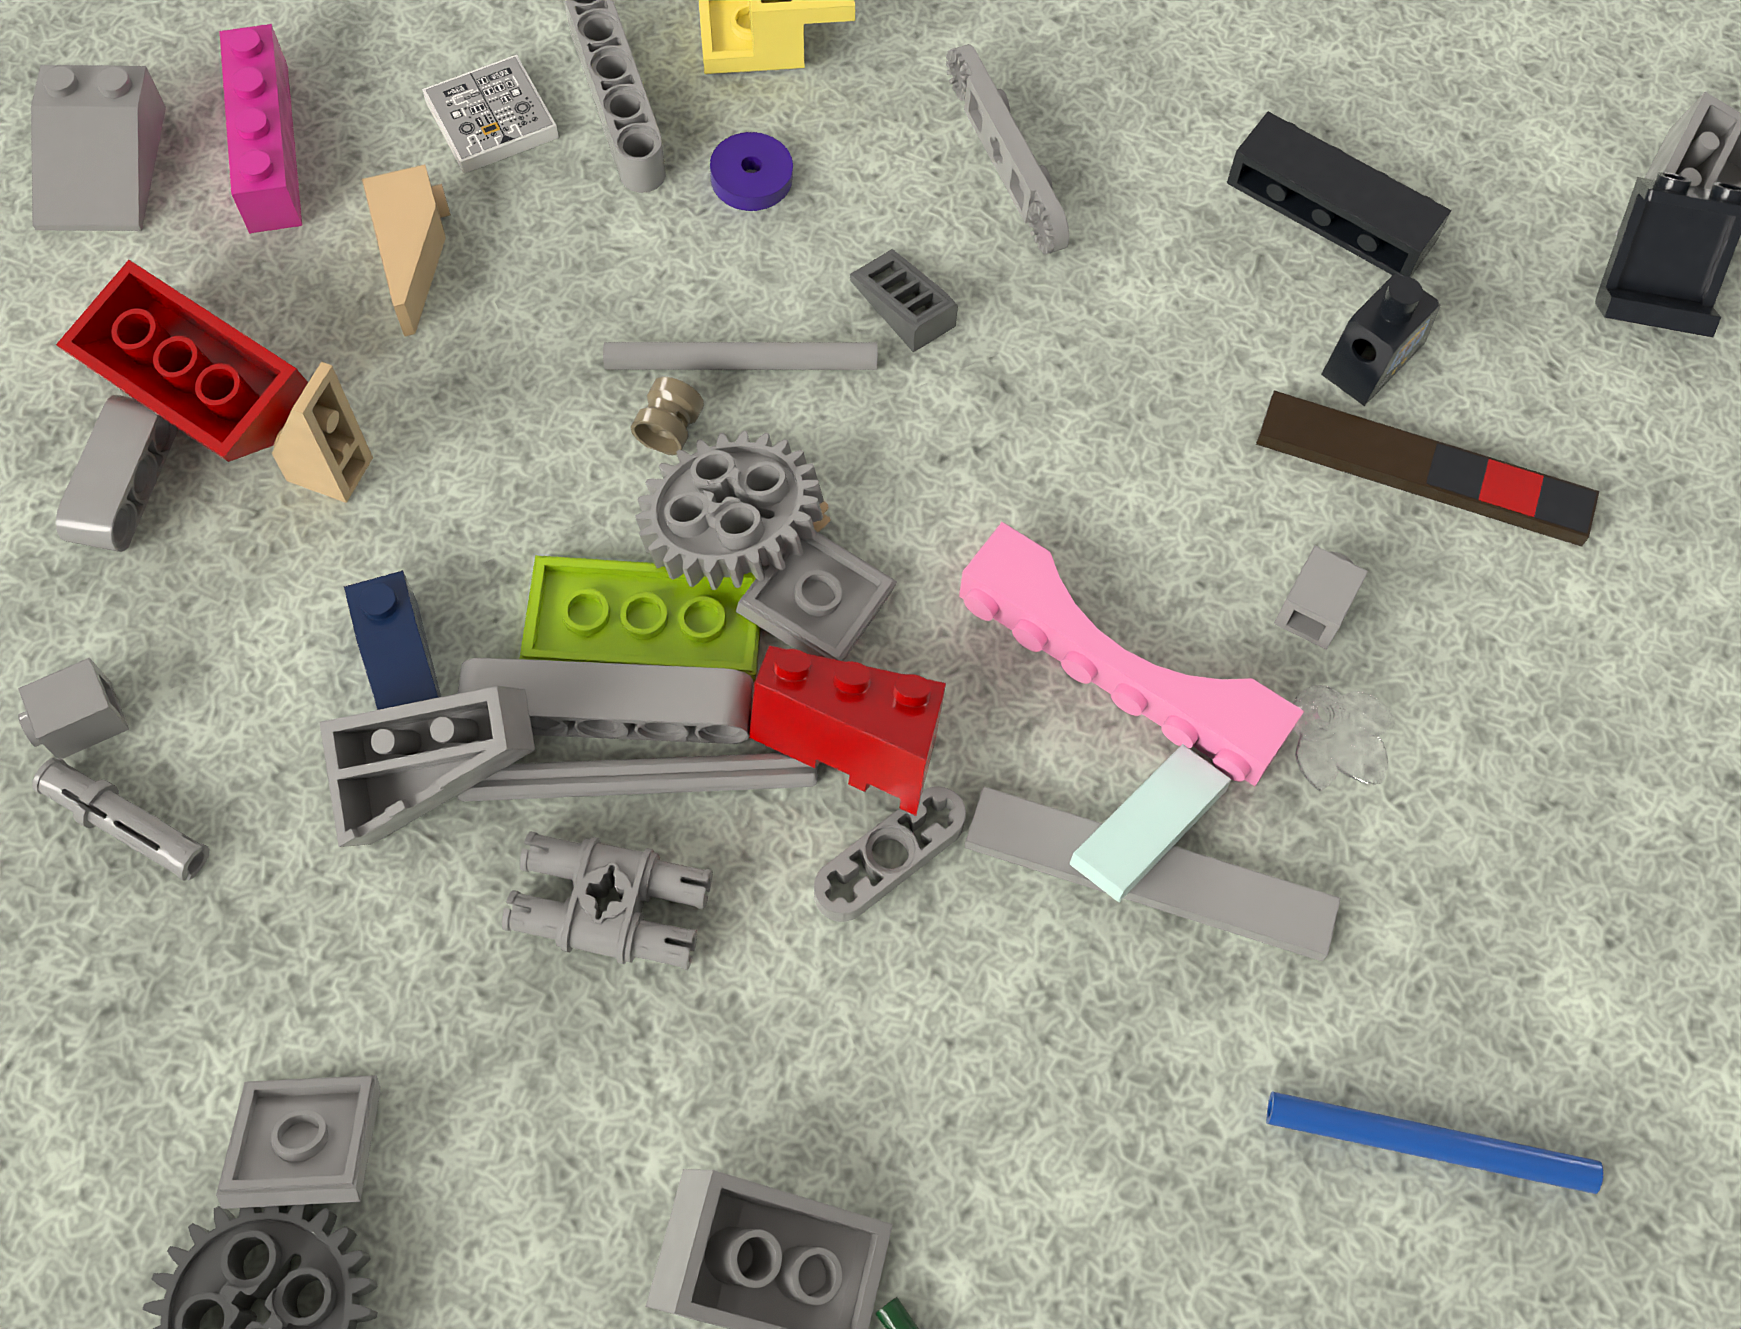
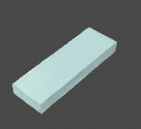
[1070,744,1231,902]

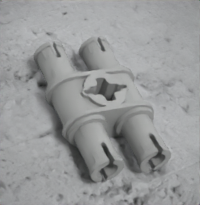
[502,831,713,970]

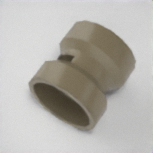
[631,377,704,456]

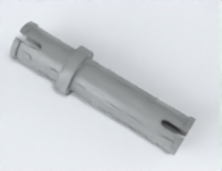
[32,758,210,881]

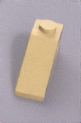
[362,164,451,337]
[272,362,373,503]

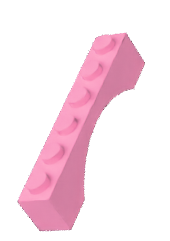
[959,522,1304,786]

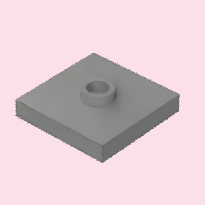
[736,531,897,661]
[216,1075,380,1209]

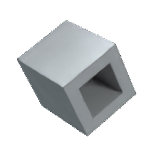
[1274,545,1368,650]
[18,658,129,759]

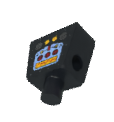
[1321,274,1441,406]

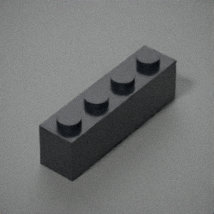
[1227,111,1452,277]

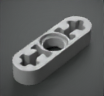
[814,786,966,922]

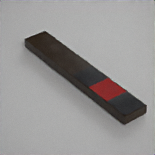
[1256,390,1600,547]

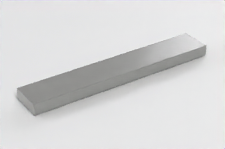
[964,786,1341,961]

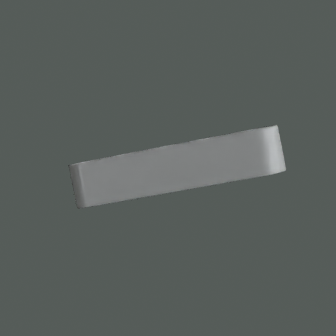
[564,0,666,193]
[457,658,753,744]

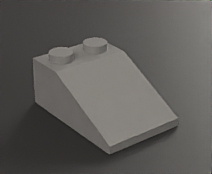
[31,65,166,231]
[646,1169,893,1329]

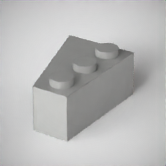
[1615,92,1741,236]

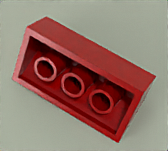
[56,259,308,462]

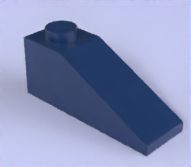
[344,570,441,710]

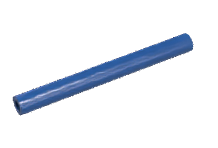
[1266,1091,1603,1194]

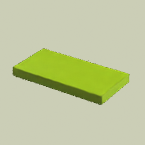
[519,555,761,682]

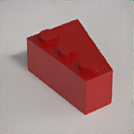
[749,646,946,816]

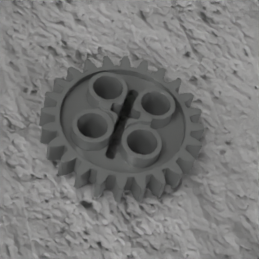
[143,1204,378,1329]

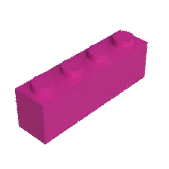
[219,24,302,234]

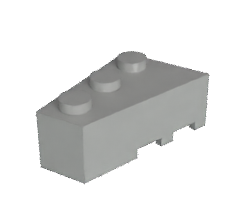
[319,686,535,847]

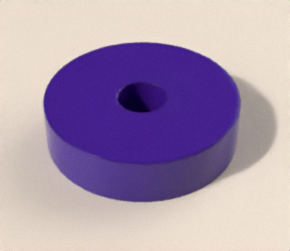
[710,132,793,211]

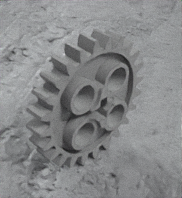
[635,431,824,590]

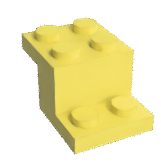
[699,0,855,74]

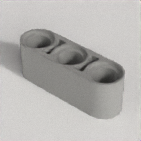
[56,395,178,552]

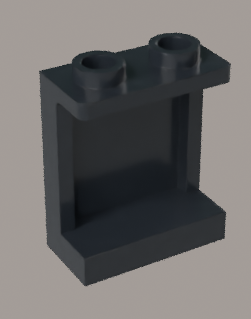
[1595,172,1741,338]

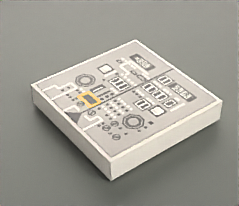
[422,55,559,174]

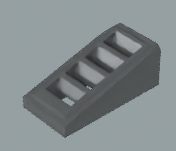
[850,249,958,352]

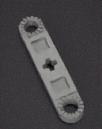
[946,44,1069,254]

